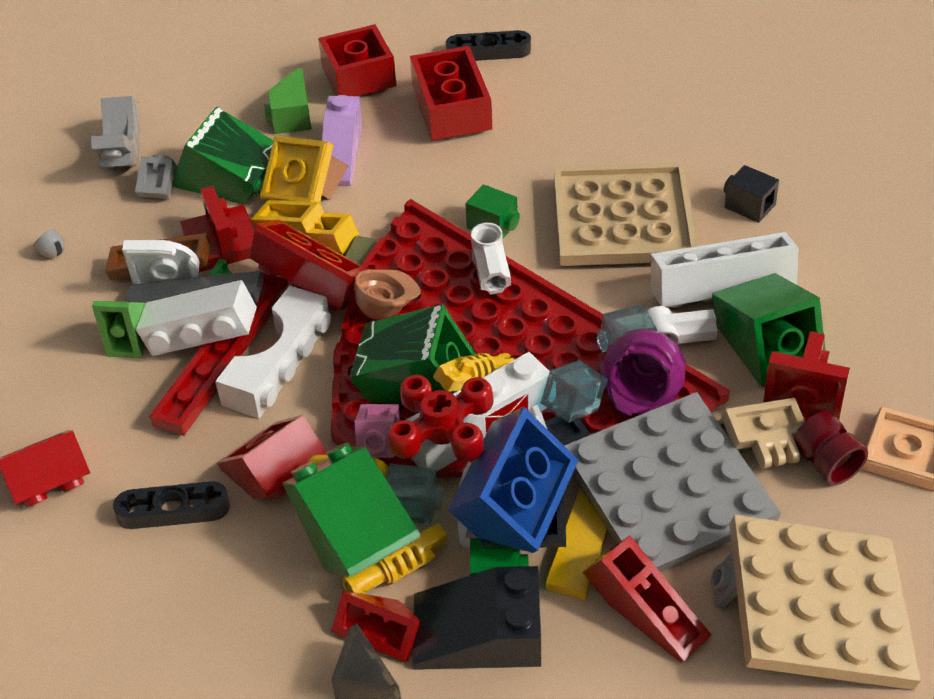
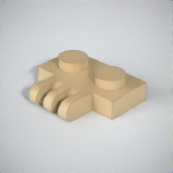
[721,398,805,468]

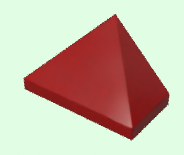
[331,591,420,662]

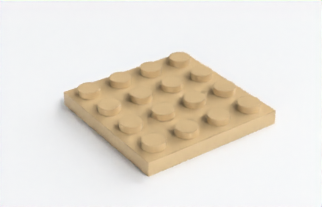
[554,163,698,266]
[729,515,921,690]

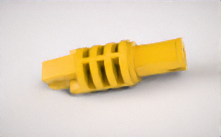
[433,353,515,392]
[342,523,447,594]

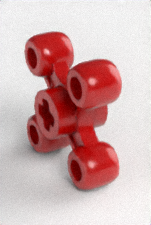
[388,375,494,462]

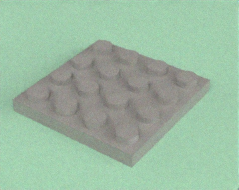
[564,392,781,572]

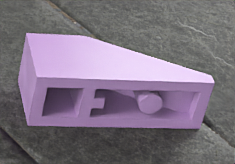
[322,95,363,186]

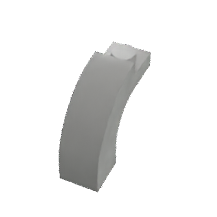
[91,96,140,168]

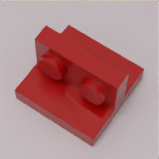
[180,186,254,272]
[763,331,850,421]

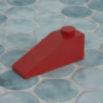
[582,535,712,663]

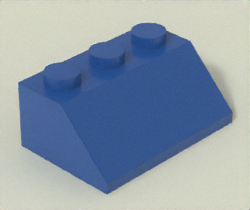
[448,407,578,553]

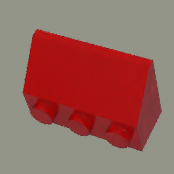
[250,220,368,311]

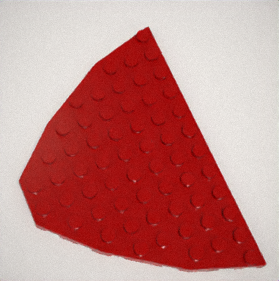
[330,199,730,481]

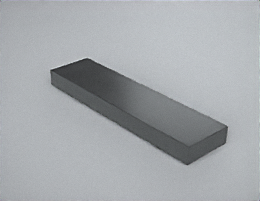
[124,271,264,304]

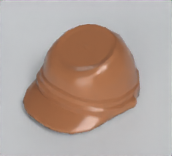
[353,269,421,320]

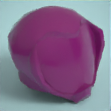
[599,328,686,416]

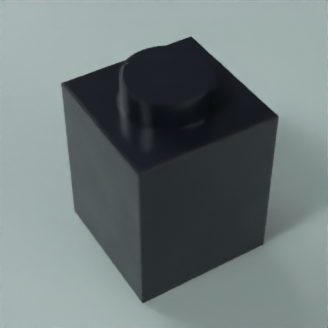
[723,165,779,223]

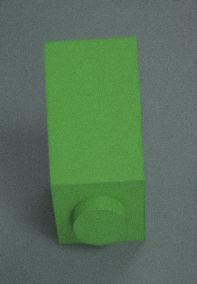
[264,68,311,134]
[92,301,146,358]

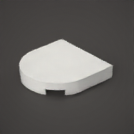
[122,240,200,284]

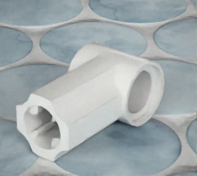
[471,223,511,294]
[640,306,717,345]

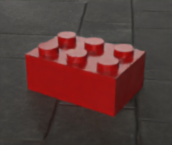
[410,46,493,140]

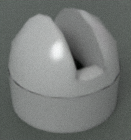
[34,229,64,259]

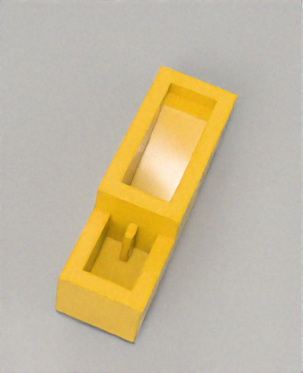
[250,200,360,255]

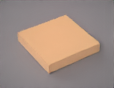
[860,406,934,491]

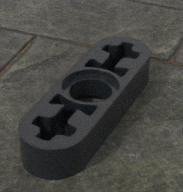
[446,30,531,61]
[113,481,230,529]

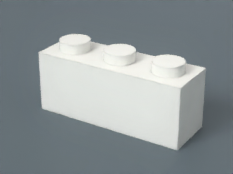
[136,280,257,356]

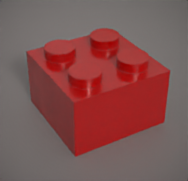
[318,24,397,96]

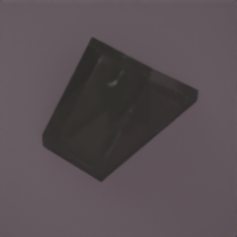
[331,624,401,699]

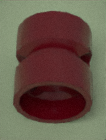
[794,411,869,485]

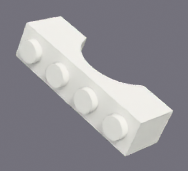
[215,285,331,419]

